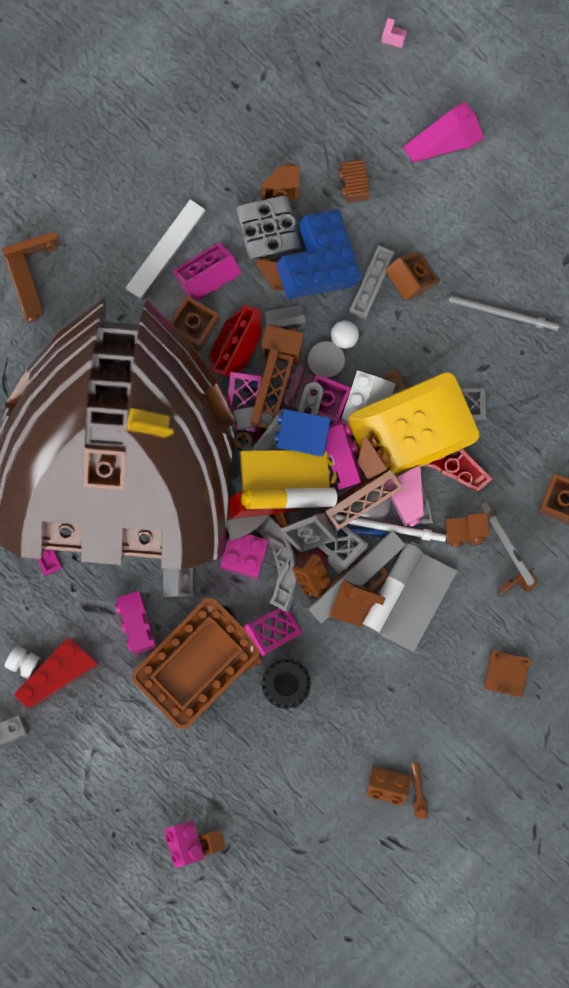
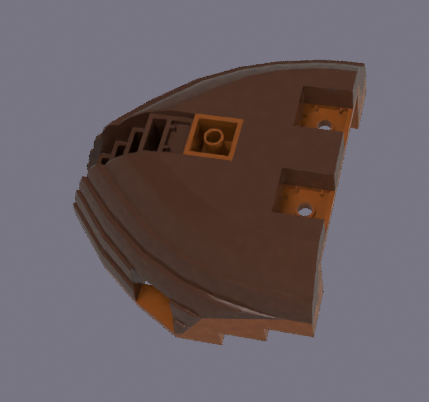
[0,296,236,570]

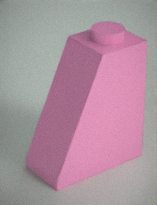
[384,466,424,527]

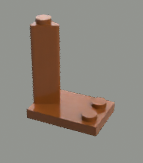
[1,231,61,323]

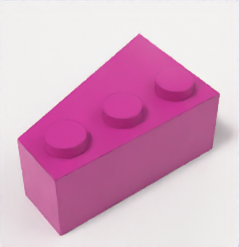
[115,591,157,655]

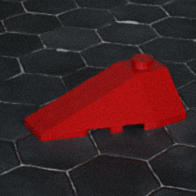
[425,448,492,492]

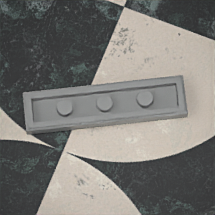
[349,245,395,319]

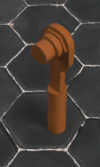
[411,762,428,819]

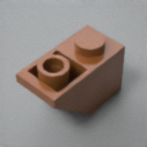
[256,258,284,291]
[358,431,392,479]

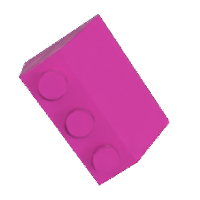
[172,242,241,301]

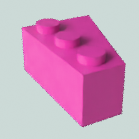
[326,419,364,490]

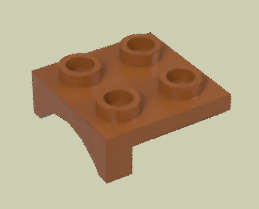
[483,650,531,698]

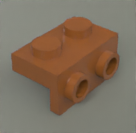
[292,554,331,598]
[366,766,411,805]

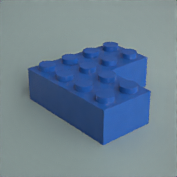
[276,209,362,299]

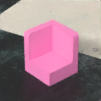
[382,18,407,48]

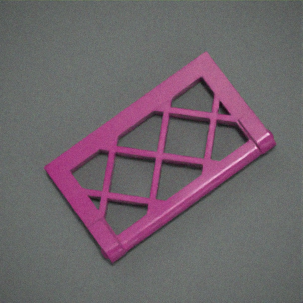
[227,371,263,432]
[245,608,303,656]

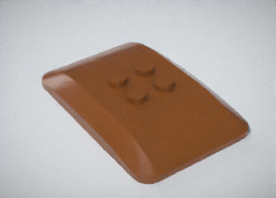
[132,598,260,729]

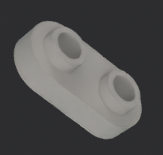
[298,382,323,415]

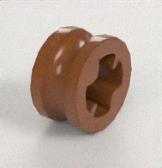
[235,432,252,451]

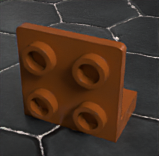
[329,580,386,627]

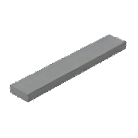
[307,531,405,624]

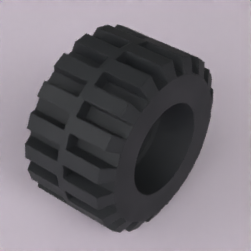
[262,659,311,709]

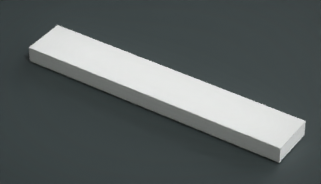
[126,200,205,300]

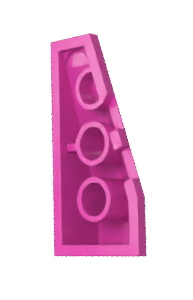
[403,101,484,163]

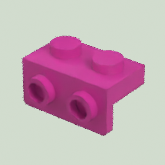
[164,820,205,868]

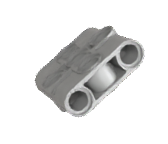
[236,196,302,263]

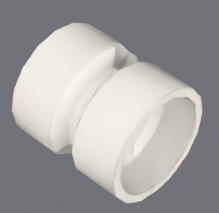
[5,645,41,679]

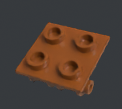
[498,567,537,597]

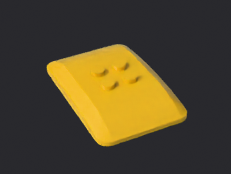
[348,372,479,477]

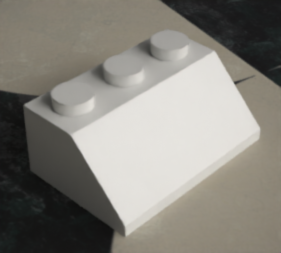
[341,370,396,424]

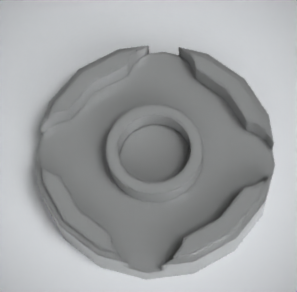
[307,341,345,379]

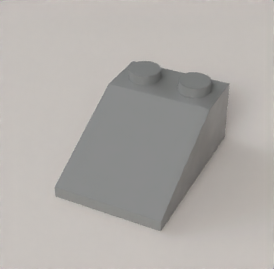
[280,513,336,553]

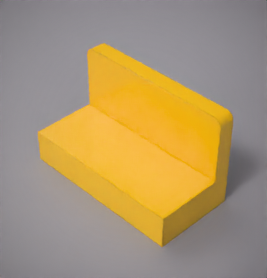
[126,409,174,437]

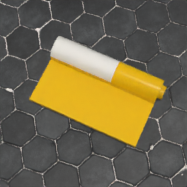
[240,450,337,509]

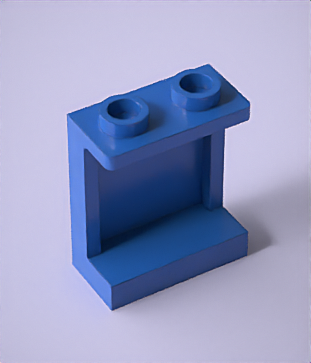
[274,409,332,457]

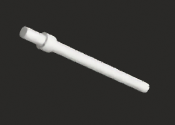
[333,514,446,542]

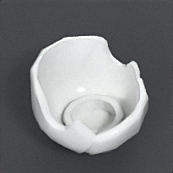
[331,320,359,349]

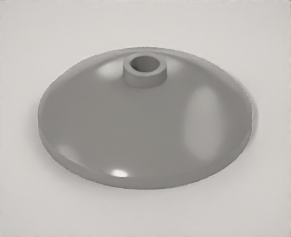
[336,474,391,528]

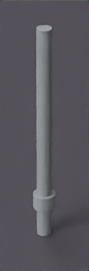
[449,295,559,331]

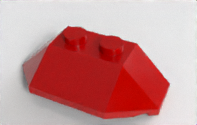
[209,305,261,377]

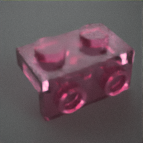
[283,365,315,410]

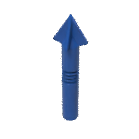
[338,524,389,537]

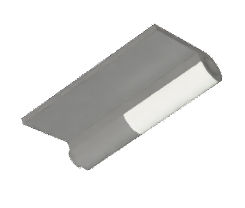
[362,542,458,653]

